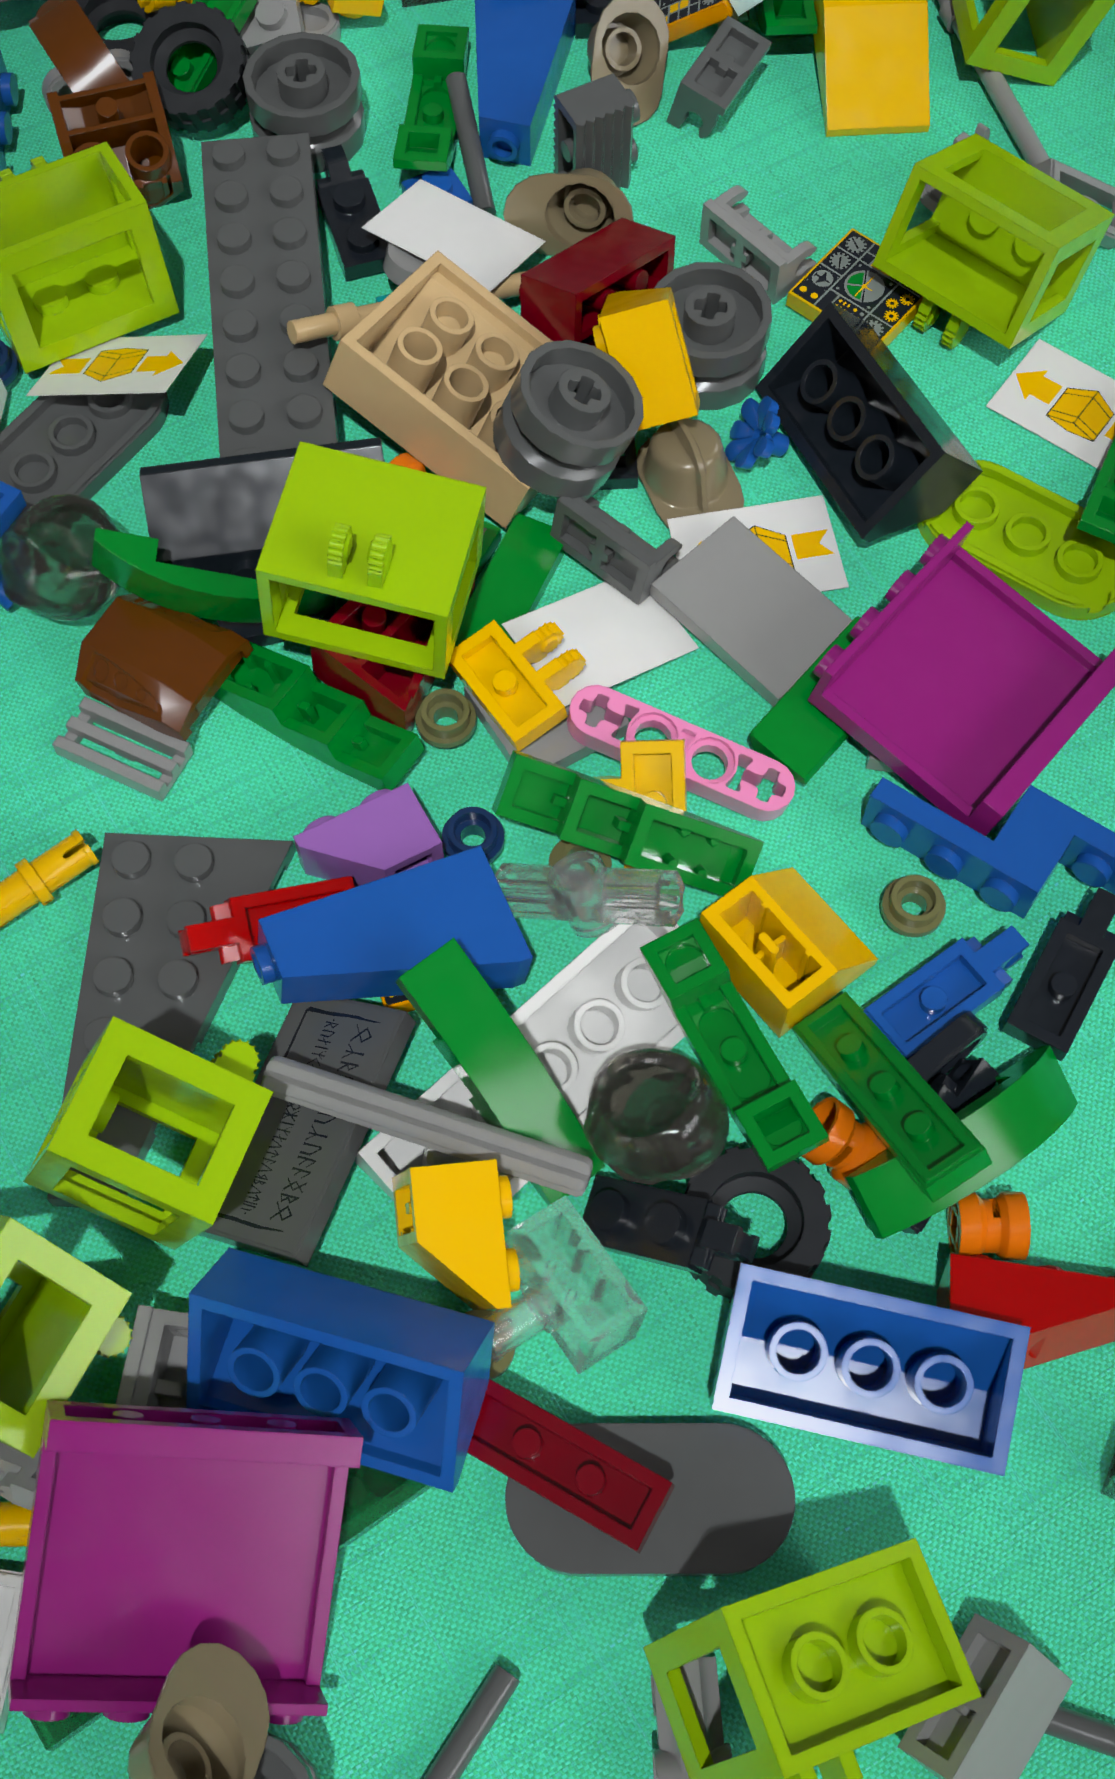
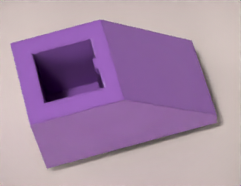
[293,783,444,887]

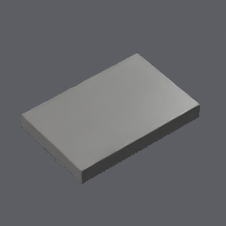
[650,516,852,706]

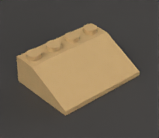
[323,250,553,529]

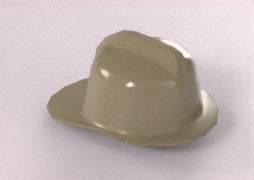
[587,0,669,126]
[503,168,634,255]
[636,418,744,528]
[127,1643,270,1779]

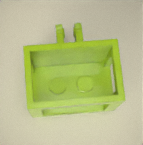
[952,0,1115,87]
[872,133,1115,350]
[0,142,180,374]
[255,441,486,679]
[23,1016,273,1250]
[0,1215,133,1458]
[643,1537,981,1779]

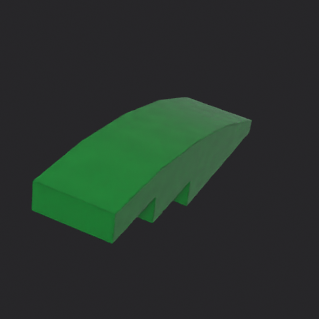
[214,641,425,790]
[492,750,764,896]
[395,938,605,1209]

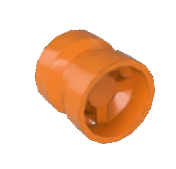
[802,1097,888,1190]
[947,1191,1031,1260]

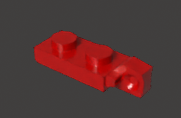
[178,876,355,965]

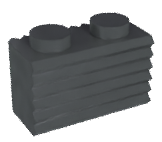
[553,73,640,189]

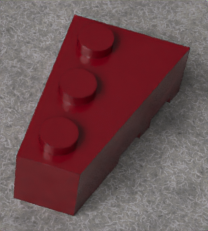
[519,217,676,347]
[310,578,475,731]

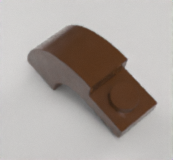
[28,0,130,93]

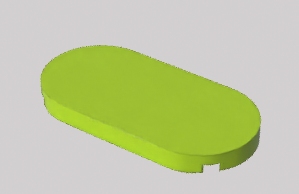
[917,460,1115,620]

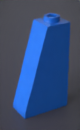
[475,0,576,166]
[250,846,533,1004]

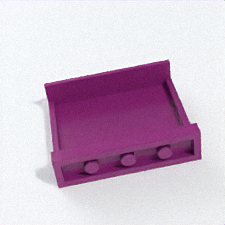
[808,521,1115,836]
[8,1400,364,1725]

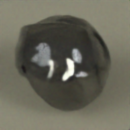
[0,494,120,621]
[583,1047,730,1185]

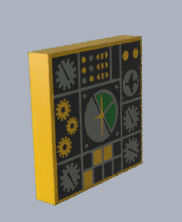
[786,228,923,346]

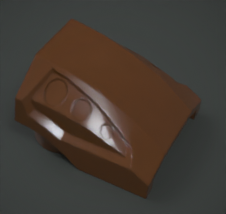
[46,71,184,209]
[75,593,254,742]

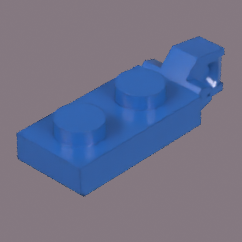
[863,925,1029,1060]

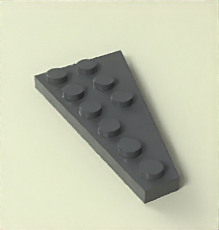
[47,833,296,1208]

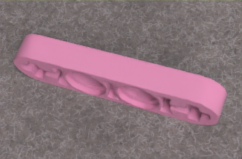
[567,685,796,822]

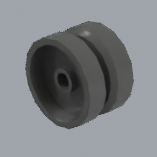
[243,32,366,173]
[654,262,772,410]
[493,340,644,498]

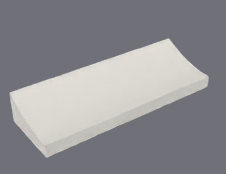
[354,893,685,1201]

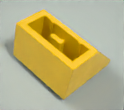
[593,287,700,431]
[699,867,878,1038]
[392,1159,520,1310]

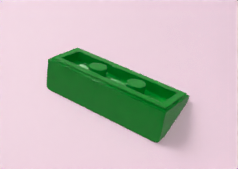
[750,616,861,785]

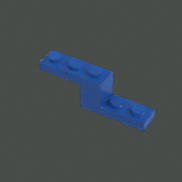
[861,777,1115,919]

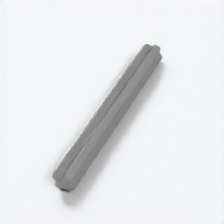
[261,1056,593,1197]

